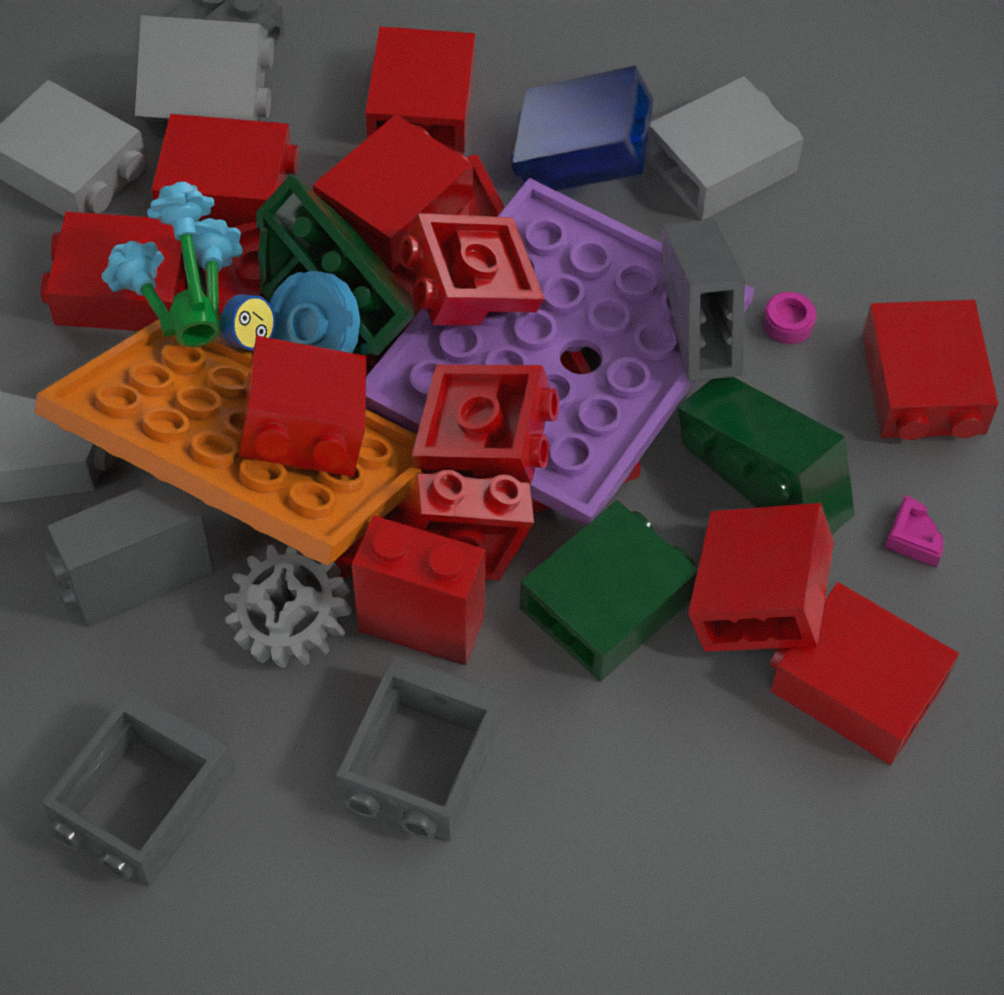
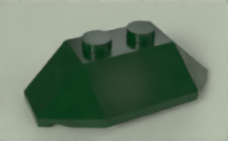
[256,174,415,357]

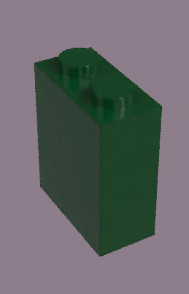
[519,500,698,682]

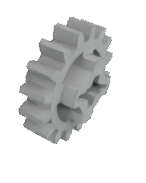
[224,544,352,669]

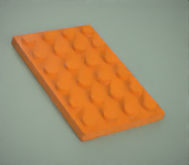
[34,319,438,566]

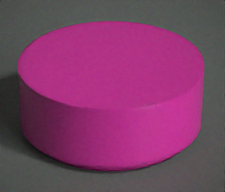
[762,292,817,344]

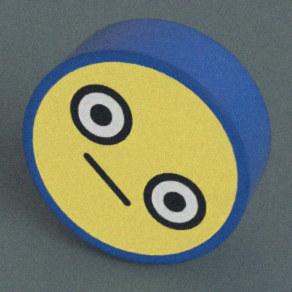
[221,294,275,350]

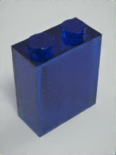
[510,65,654,191]

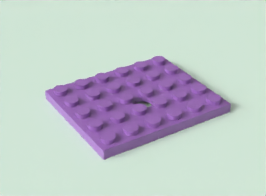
[366,178,754,526]

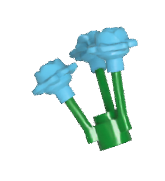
[101,182,243,347]

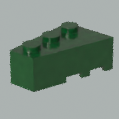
[677,377,855,535]

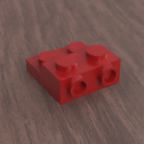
[399,213,544,326]
[412,364,559,484]
[403,470,534,581]

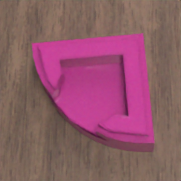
[884,495,943,567]

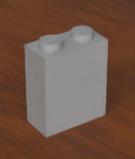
[135,15,274,123]
[644,76,804,221]
[0,80,147,216]

